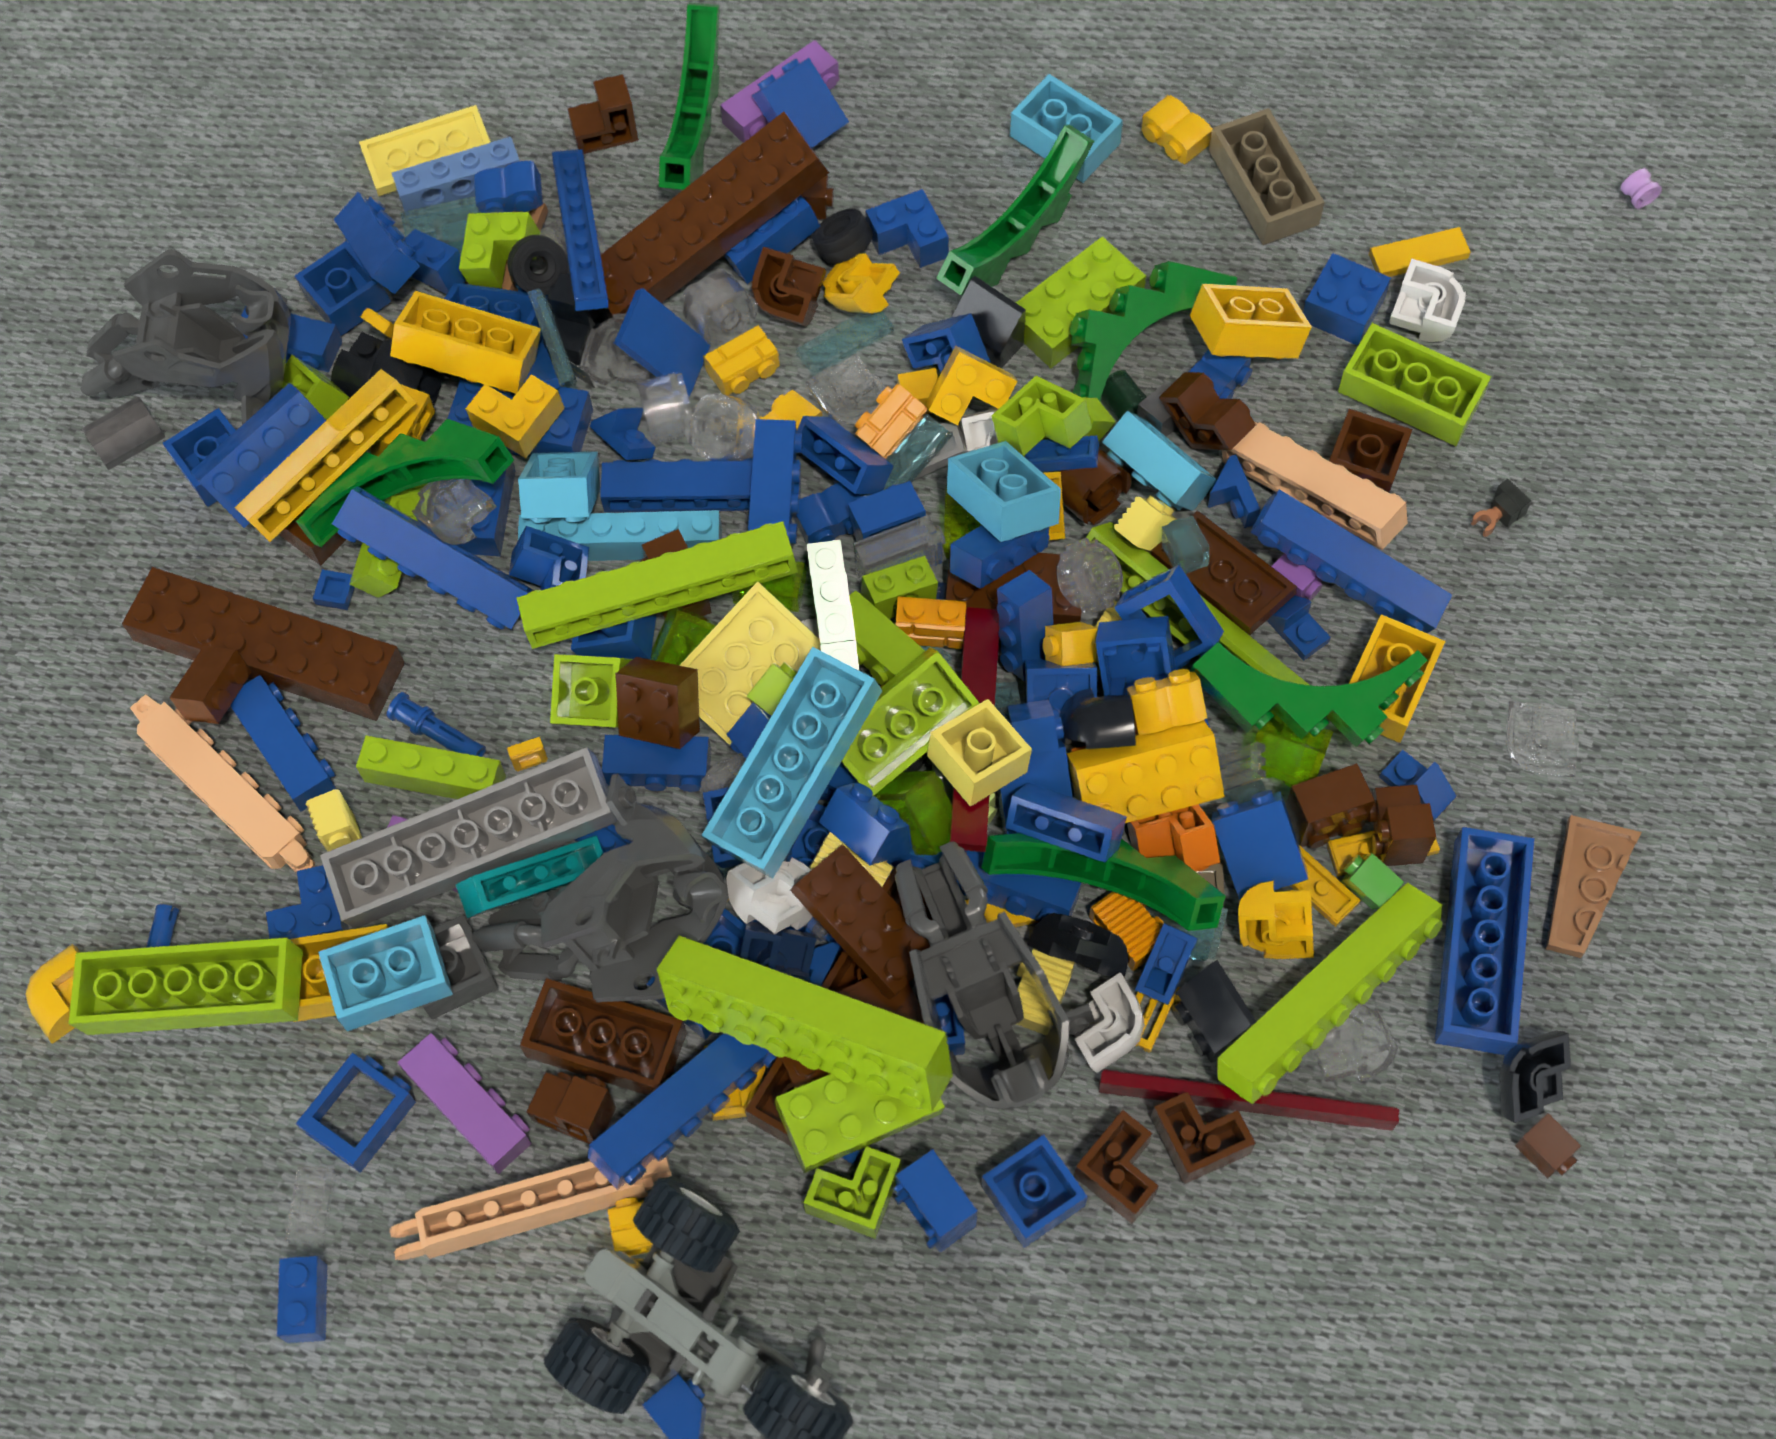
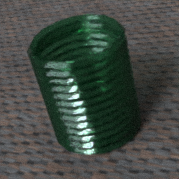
[1101,370,1147,420]

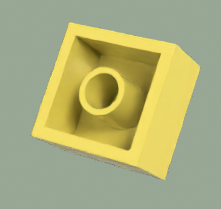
[927,699,1032,806]

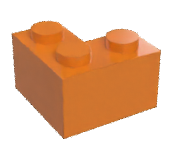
[1127,804,1220,871]

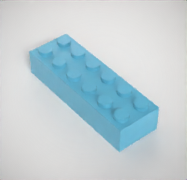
[701,647,882,879]

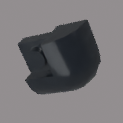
[331,332,390,400]
[367,338,451,406]
[1060,688,1136,749]
[1027,913,1128,977]
[1499,1031,1571,1123]

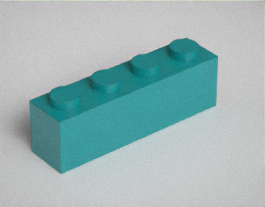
[455,835,603,919]

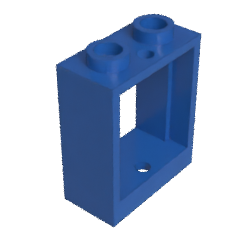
[1114,565,1224,670]
[296,1052,416,1173]

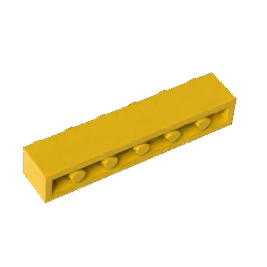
[235,369,416,542]

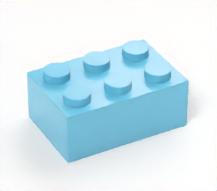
[1010,74,1123,183]
[1102,411,1217,511]
[947,441,1061,542]
[518,452,600,523]
[318,915,453,1031]

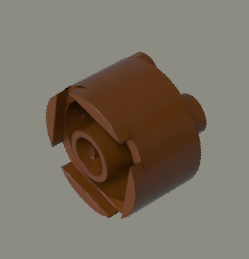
[1057,448,1132,525]

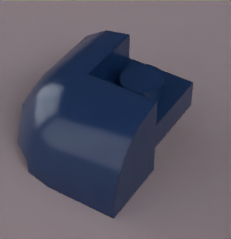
[739,922,817,982]

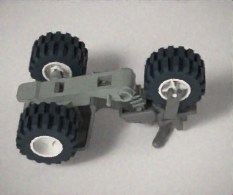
[543,1178,854,1439]

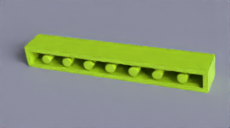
[517,521,798,649]
[1076,522,1309,724]
[1218,882,1443,1104]

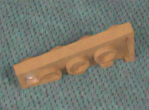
[1545,815,1642,958]

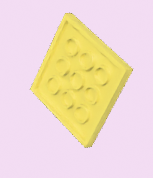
[680,582,821,760]

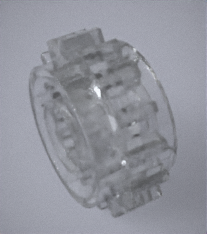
[1057,538,1123,614]

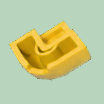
[822,253,900,314]
[1238,881,1314,959]
[26,944,80,1044]

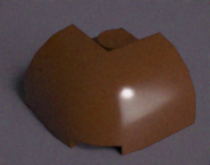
[751,247,827,327]

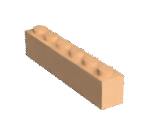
[1222,421,1408,550]

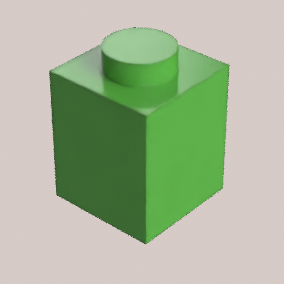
[1341,853,1404,910]

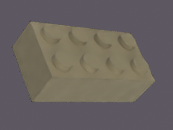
[1209,108,1325,245]

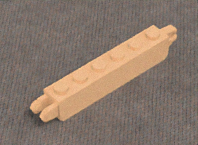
[130,694,315,873]
[390,1157,672,1261]

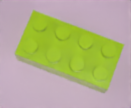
[1016,236,1146,368]
[1338,323,1491,447]
[841,647,980,796]
[775,1074,945,1173]

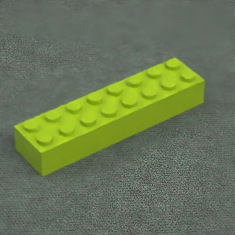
[657,935,953,1112]

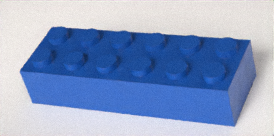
[1435,827,1535,1055]

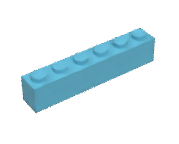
[518,510,722,561]

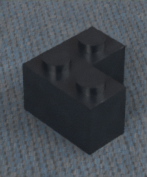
[543,273,609,370]

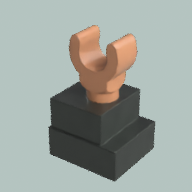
[1471,478,1532,537]

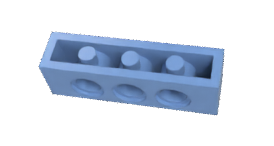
[392,136,520,218]

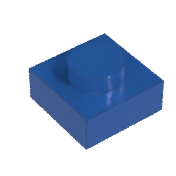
[312,569,355,610]

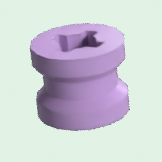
[1620,168,1662,209]

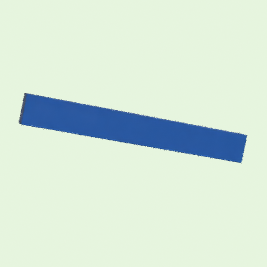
[552,149,608,311]

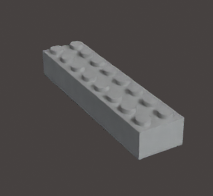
[320,747,618,928]

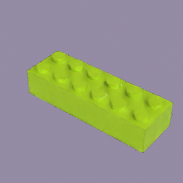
[68,938,303,1035]

